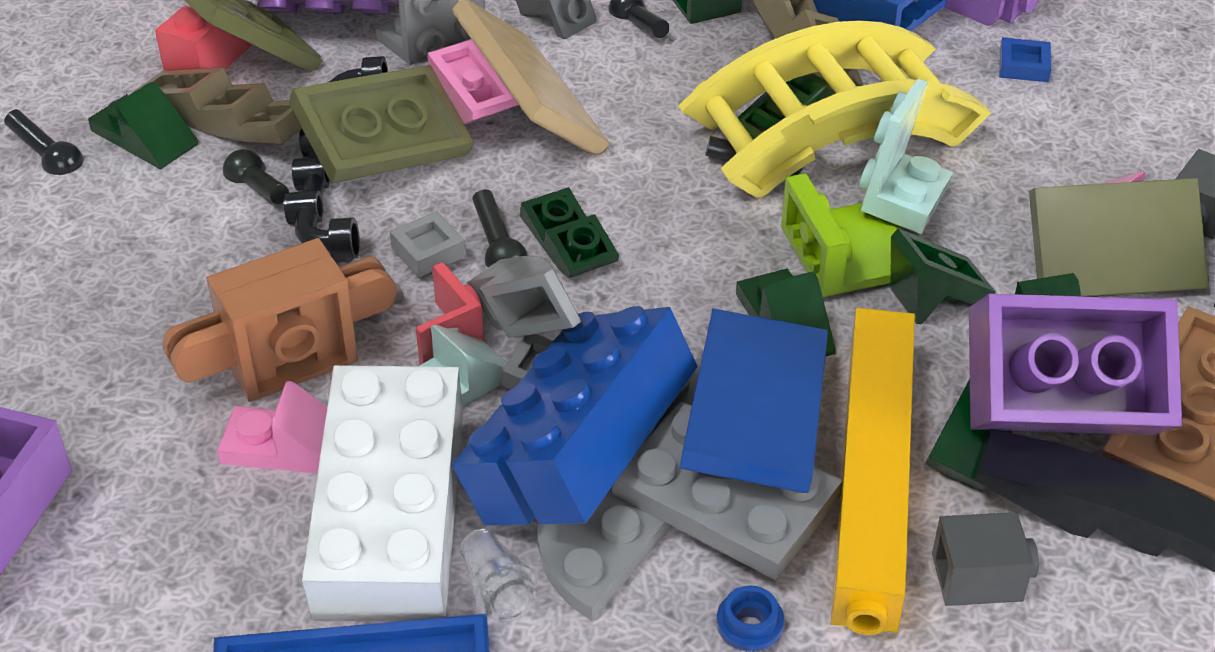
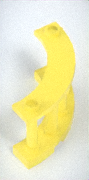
[678,21,992,198]

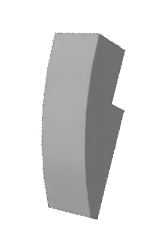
[467,256,581,338]

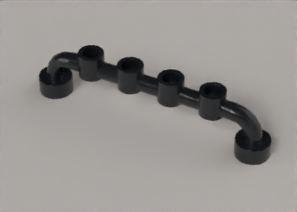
[284,56,388,262]

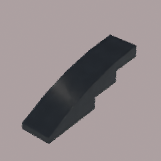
[973,429,1215,572]

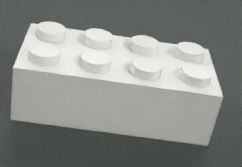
[302,365,463,622]

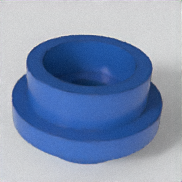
[716,585,784,651]

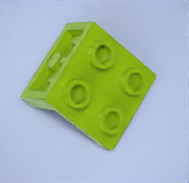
[781,173,900,297]

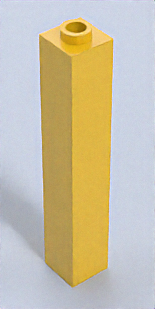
[830,307,915,635]

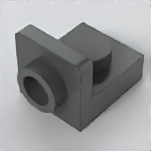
[516,0,597,39]

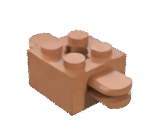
[162,238,397,402]

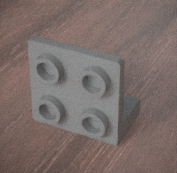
[375,0,485,65]

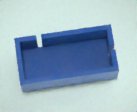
[451,306,698,526]

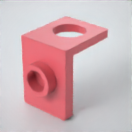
[416,262,484,365]

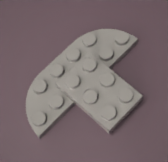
[536,358,843,621]

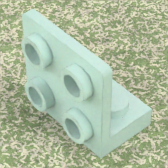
[859,79,953,234]

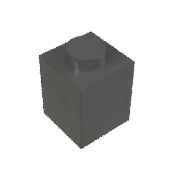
[932,512,1039,606]

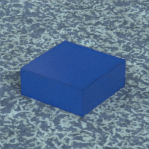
[999,37,1051,82]

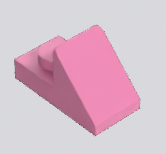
[428,39,519,125]
[217,381,327,474]

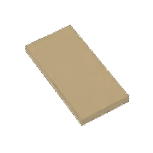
[452,0,611,155]

